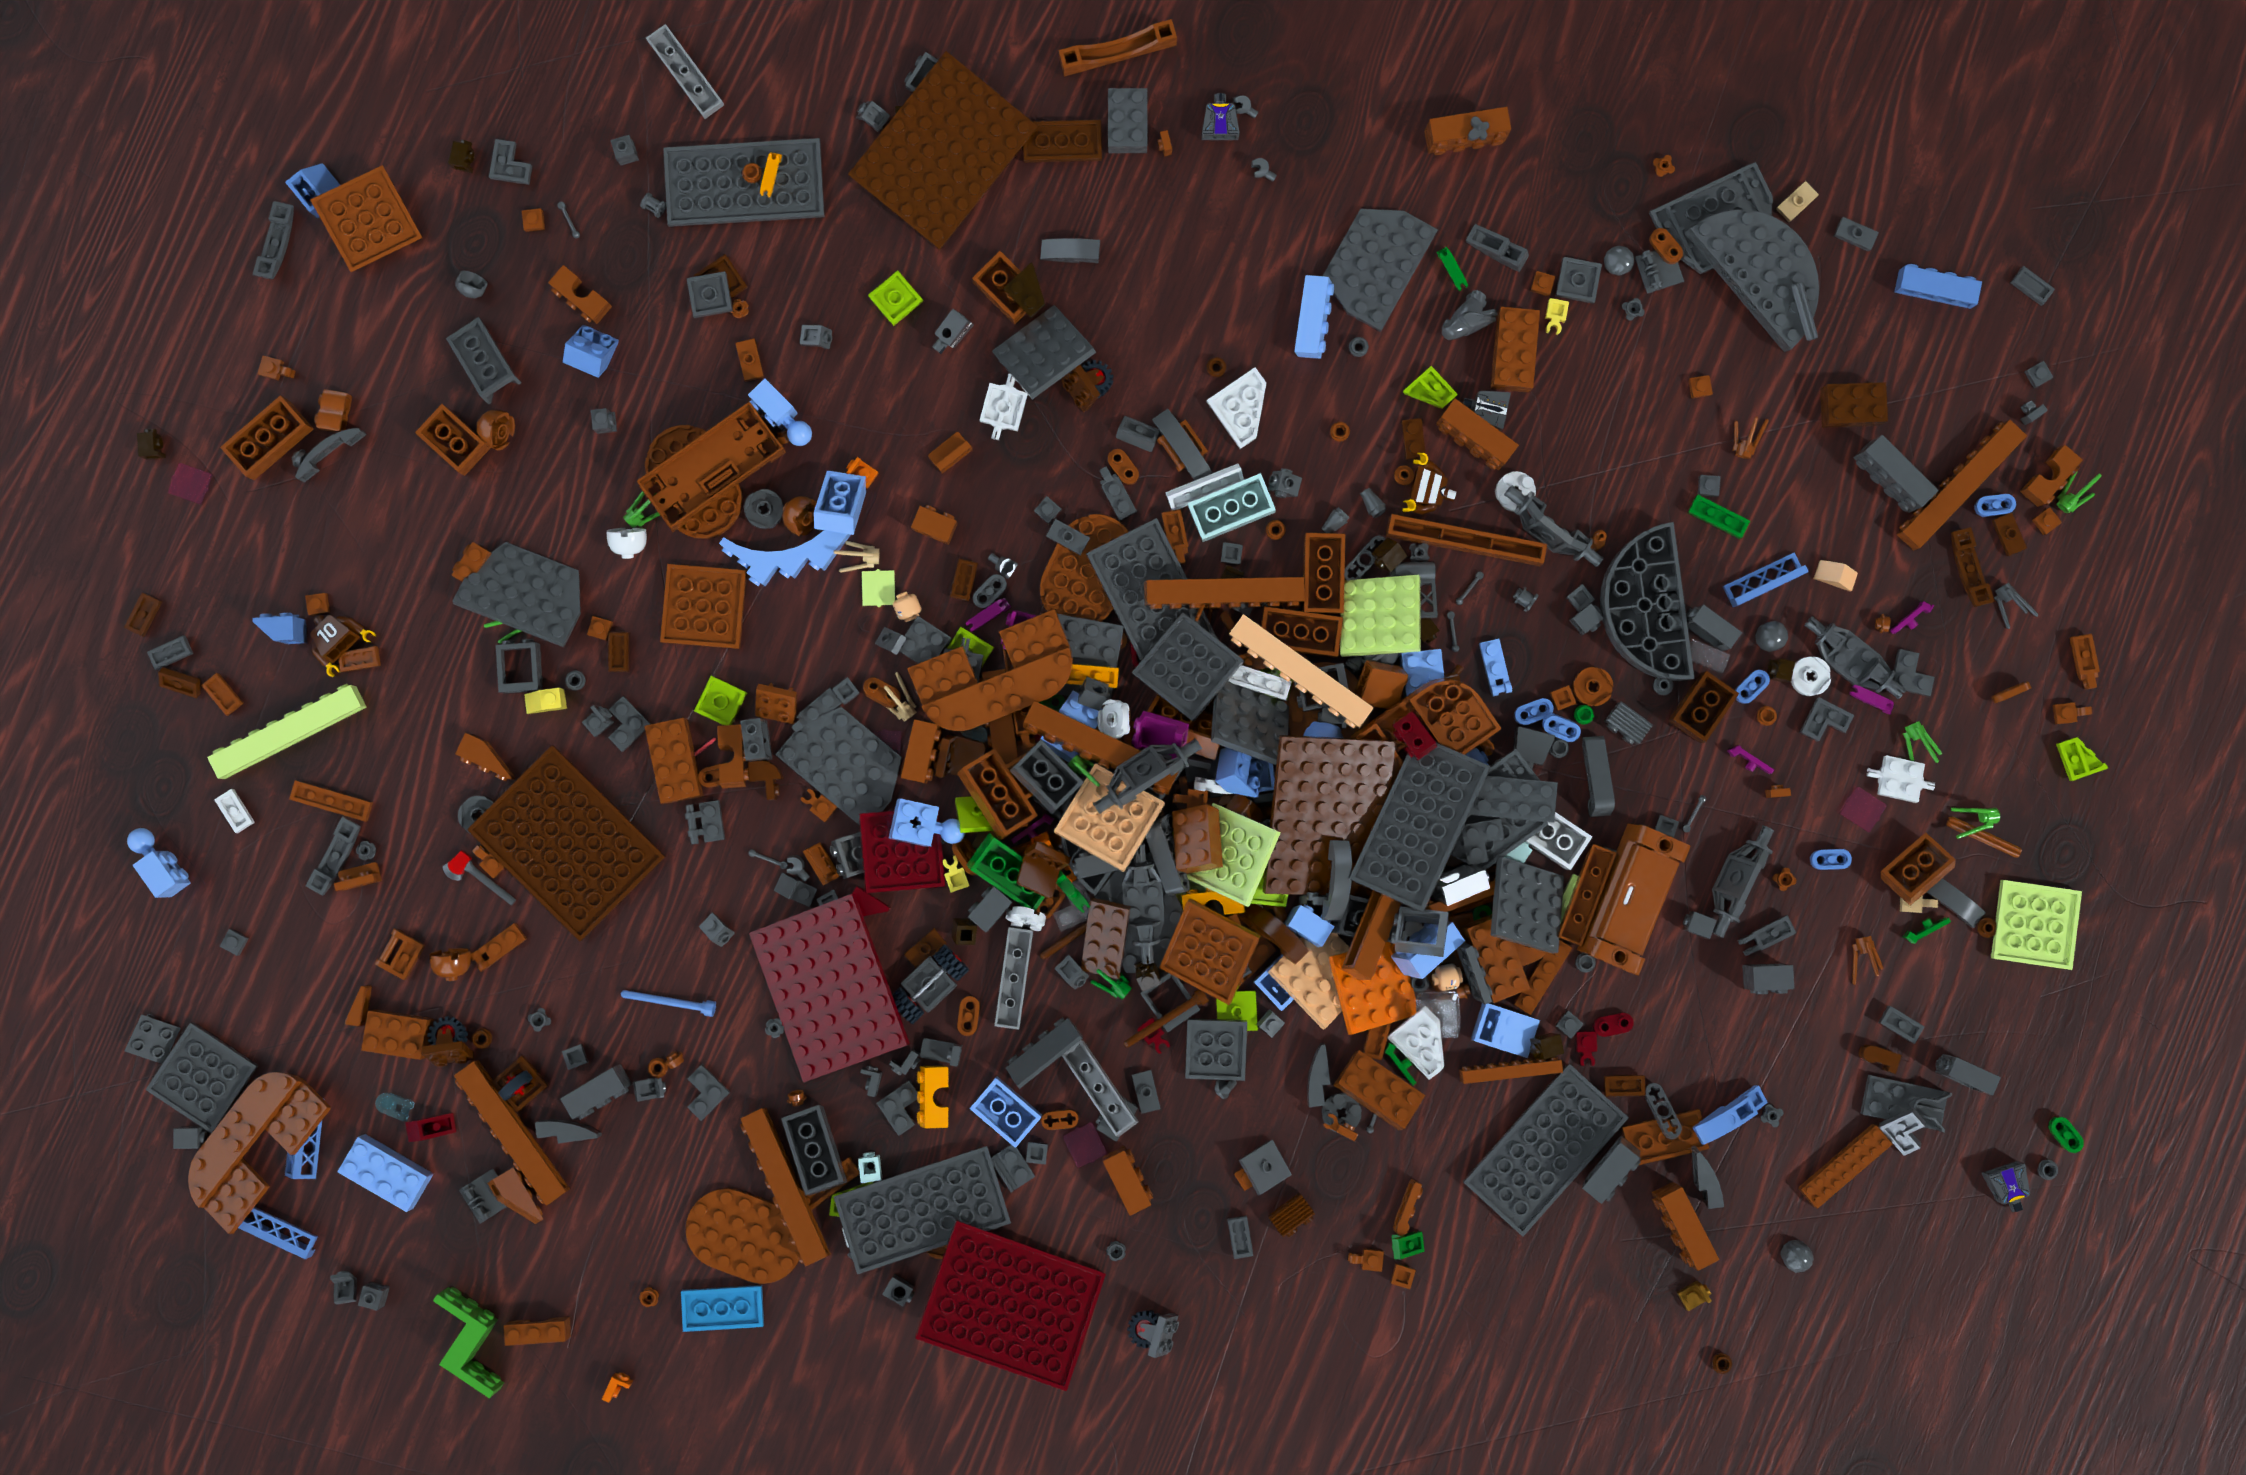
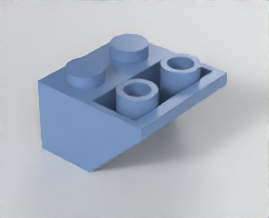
[285,163,340,219]
[563,325,619,378]
[253,613,307,644]
[1215,747,1263,798]

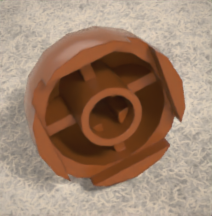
[476,410,515,450]
[782,496,817,536]
[429,948,471,981]

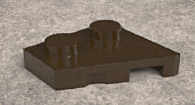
[1004,262,1045,318]

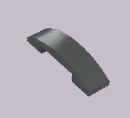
[253,201,294,280]
[1152,409,1213,481]
[295,428,367,483]
[306,816,361,896]
[1322,840,1352,921]
[1926,879,1986,928]

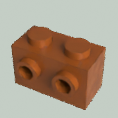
[911,505,958,545]
[452,542,492,582]

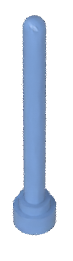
[621,990,716,1017]

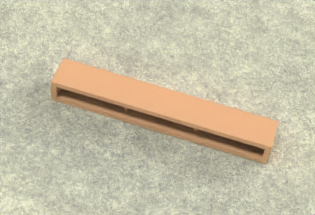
[1229,614,1374,729]

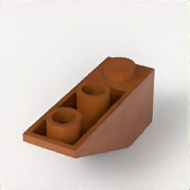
[455,733,515,781]
[487,1168,543,1224]

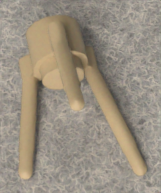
[834,541,879,573]
[884,672,917,722]

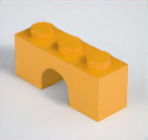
[1182,888,1245,915]
[917,1066,948,1128]

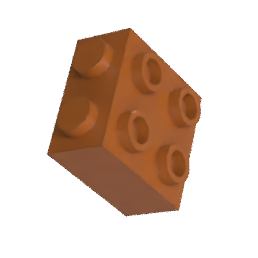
[1354,660,1408,709]

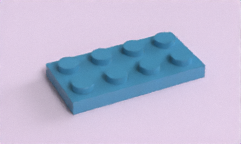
[681,1285,764,1332]

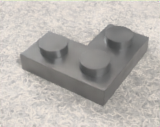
[1879,1108,1926,1156]

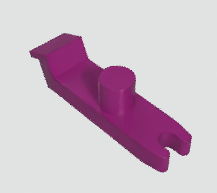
[966,598,1011,632]
[1890,601,1934,634]
[1849,685,1894,715]
[1727,745,1774,775]
[1011,813,1055,844]

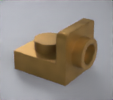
[1677,1281,1712,1311]

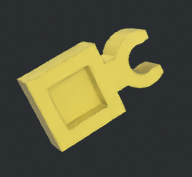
[1545,298,1569,335]
[943,856,970,893]

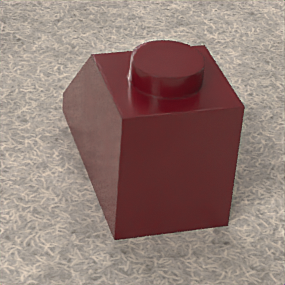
[852,886,891,916]
[405,1113,456,1142]

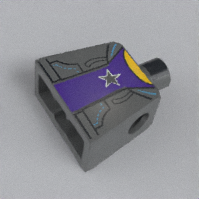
[1201,93,1239,140]
[1982,1161,2030,1212]

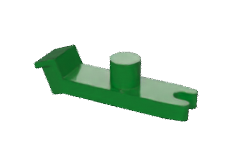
[1436,247,1468,291]
[1056,870,1090,913]
[1902,917,1951,944]
[1384,1042,1417,1085]

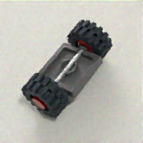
[892,944,969,1024]

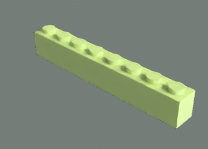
[207,684,366,779]

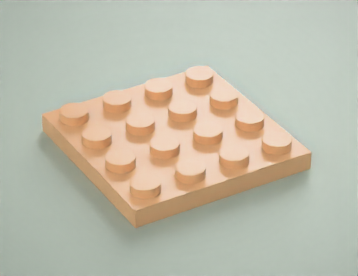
[1054,763,1165,872]
[1268,933,1350,1030]

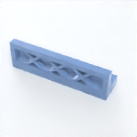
[1723,552,1809,607]
[285,1098,325,1179]
[238,1207,318,1259]

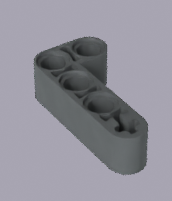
[1582,736,1615,817]
[1146,813,1190,896]

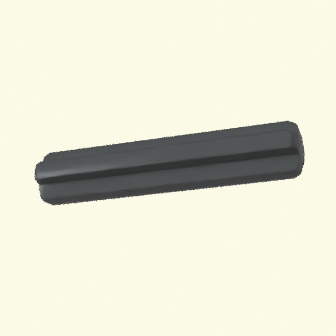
[1792,282,1818,341]

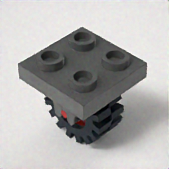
[1127,1310,1179,1358]

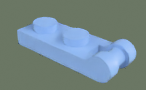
[1479,639,1512,697]

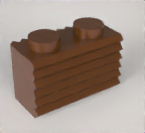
[1268,1192,1315,1237]

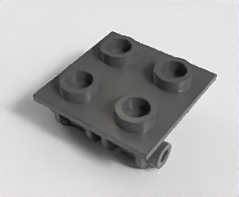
[1635,250,1684,294]
[124,1014,181,1064]
[459,1169,507,1224]

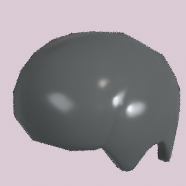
[1604,245,1634,276]
[455,270,487,299]
[1755,621,1789,652]
[1780,1240,1814,1273]

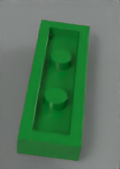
[1687,494,1750,539]

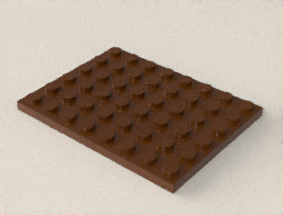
[848,51,1038,250]
[1263,735,1396,896]
[467,745,666,942]

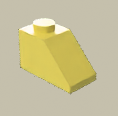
[524,688,567,714]

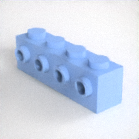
[1294,275,1334,359]

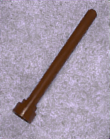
[1040,922,1087,959]
[1123,989,1209,1048]

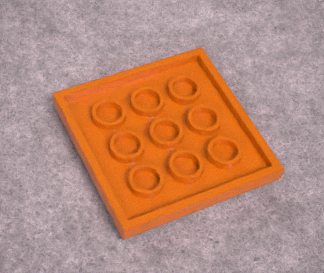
[1329,941,1419,1035]

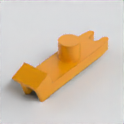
[760,152,782,197]

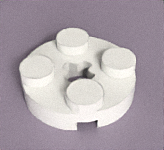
[1495,471,1536,512]
[1790,657,1831,696]
[1097,699,1130,740]
[1194,777,1233,794]
[1005,906,1046,931]

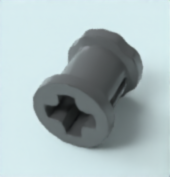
[640,193,666,218]

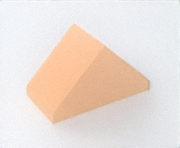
[1813,560,1858,592]

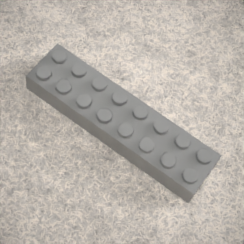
[646,24,724,119]
[994,927,1034,1030]
[1062,1040,1139,1137]

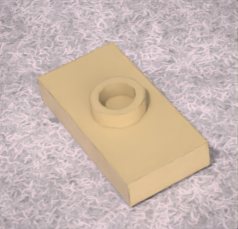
[1776,181,1819,223]

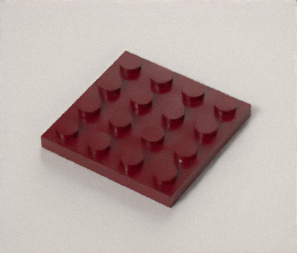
[859,810,945,893]

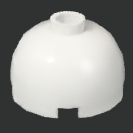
[607,528,647,558]

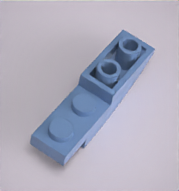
[1692,1085,1768,1145]

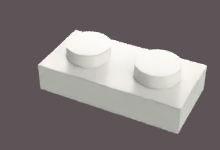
[215,789,255,833]

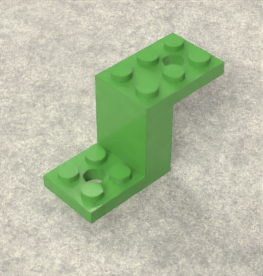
[433,1287,504,1398]

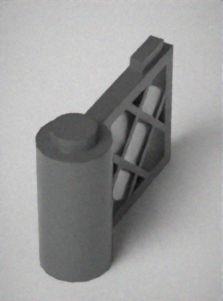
[1390,561,1438,618]

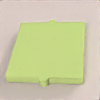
[862,569,895,608]

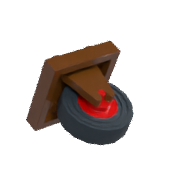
[491,1055,549,1112]

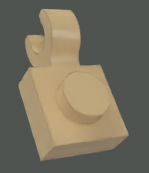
[1900,895,1938,913]

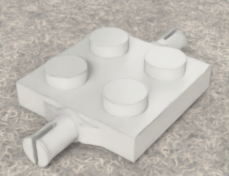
[980,374,1028,440]
[1866,755,1935,803]

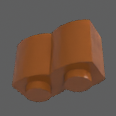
[314,389,352,433]

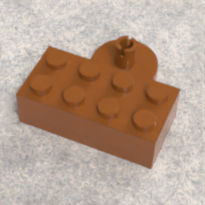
[957,748,1038,840]
[1461,914,1546,1003]

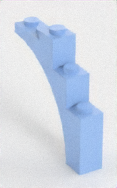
[719,530,851,586]

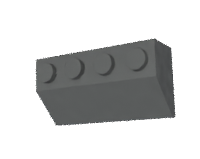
[1006,1017,1083,1089]

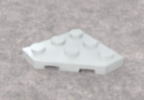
[1207,367,1266,449]
[1388,1006,1444,1080]

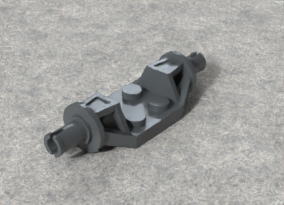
[1504,485,1604,567]
[1804,616,1906,699]
[1093,738,1202,814]
[1712,825,1774,938]
[1122,843,1165,964]

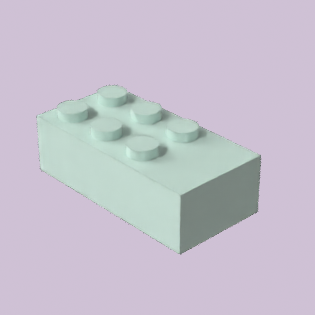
[1187,473,1276,542]

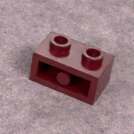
[1393,711,1437,761]

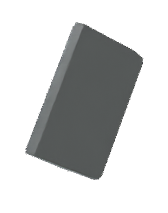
[1116,416,1160,452]

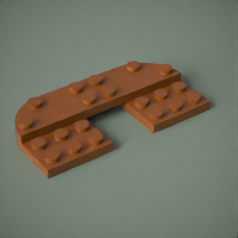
[907,609,1073,731]
[1350,678,1501,790]
[188,1072,332,1234]

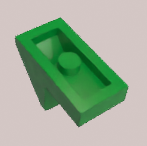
[1392,1231,1425,1260]

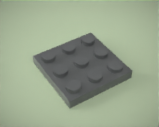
[1185,1018,1247,1081]

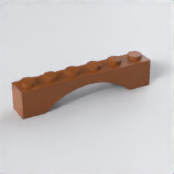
[1059,19,1177,77]

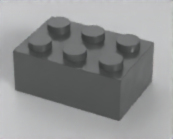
[1108,88,1147,153]
[1010,740,1084,813]
[560,1064,633,1120]
[1582,1135,1641,1204]

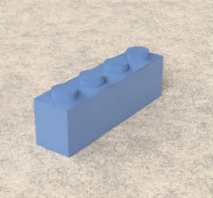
[1894,264,1982,309]

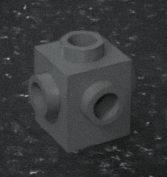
[1268,468,1302,498]

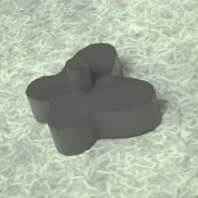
[1467,116,1489,141]

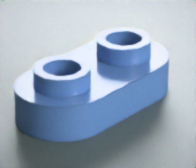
[1974,494,2016,517]
[1735,670,1770,704]
[1514,698,1553,725]
[1542,714,1581,742]
[1810,849,1852,870]

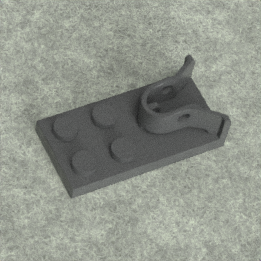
[446,317,522,404]
[1860,1075,1952,1133]

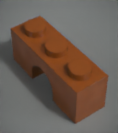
[548,265,612,324]
[2020,445,2083,507]
[717,724,749,789]
[504,1317,571,1346]

